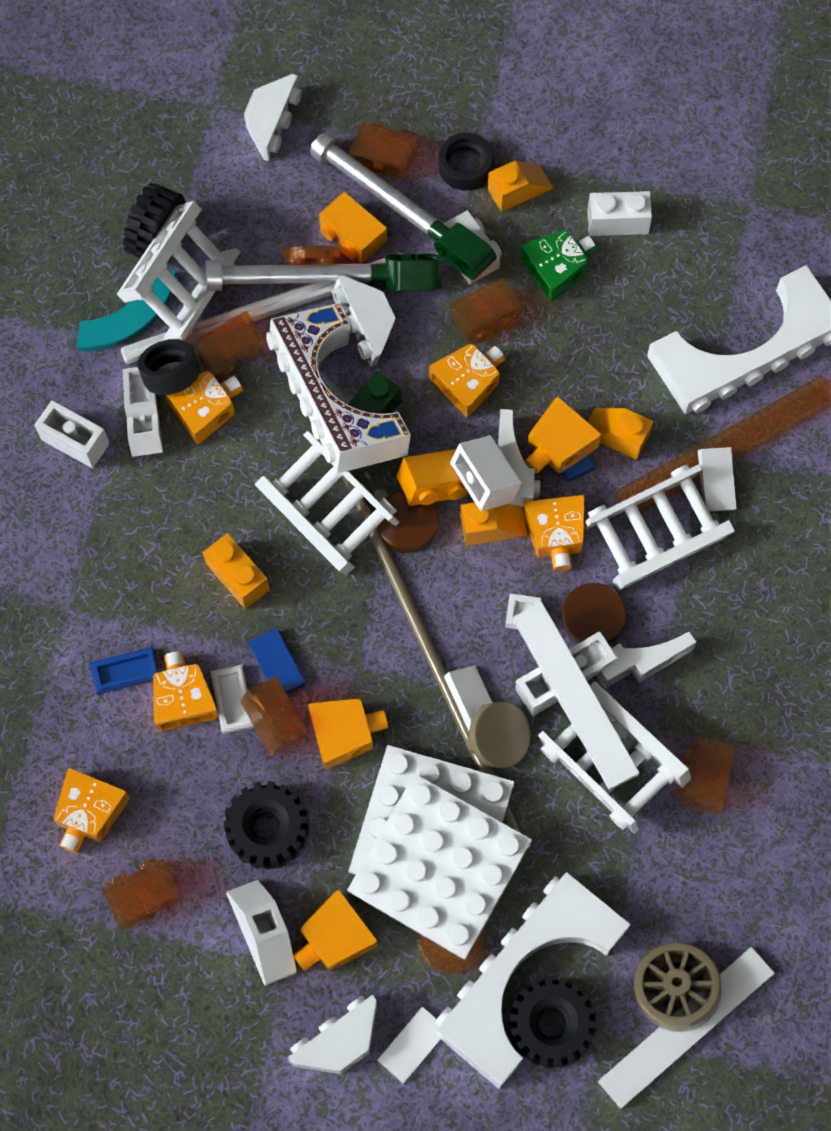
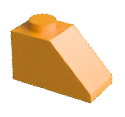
[488,161,554,212]
[588,408,654,460]
[460,502,527,546]

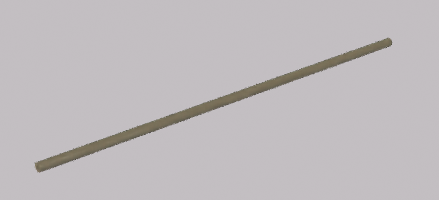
[341,470,522,834]

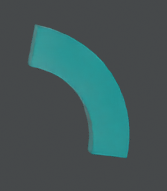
[77,270,176,352]

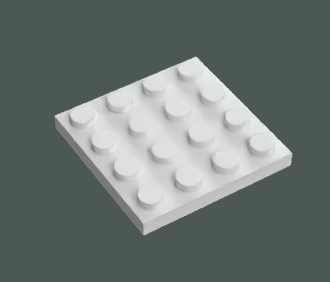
[348,745,514,875]
[347,774,532,960]

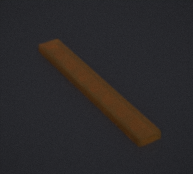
[614,375,831,514]

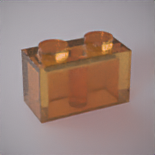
[350,121,417,181]
[451,277,522,344]
[190,311,266,377]
[240,676,308,758]
[676,736,735,816]
[102,858,184,930]

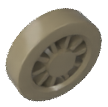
[634,942,722,1032]

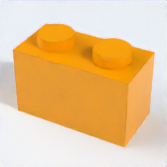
[319,192,387,264]
[396,449,468,506]
[202,533,270,610]

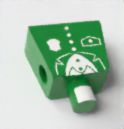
[520,230,596,302]

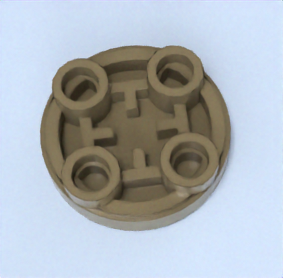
[466,702,531,768]

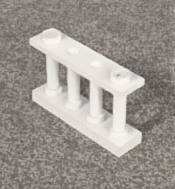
[117,201,240,341]
[254,431,400,575]
[584,464,735,591]
[538,681,692,834]

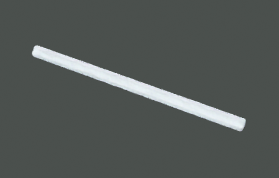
[121,253,403,364]

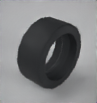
[438,132,494,191]
[137,339,200,395]

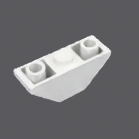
[244,74,302,161]
[332,275,396,367]
[226,880,297,986]
[287,995,377,1074]

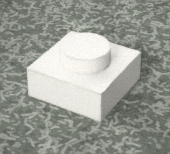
[505,594,541,629]

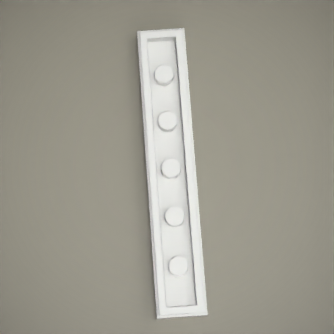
[513,602,639,791]
[598,947,774,1109]

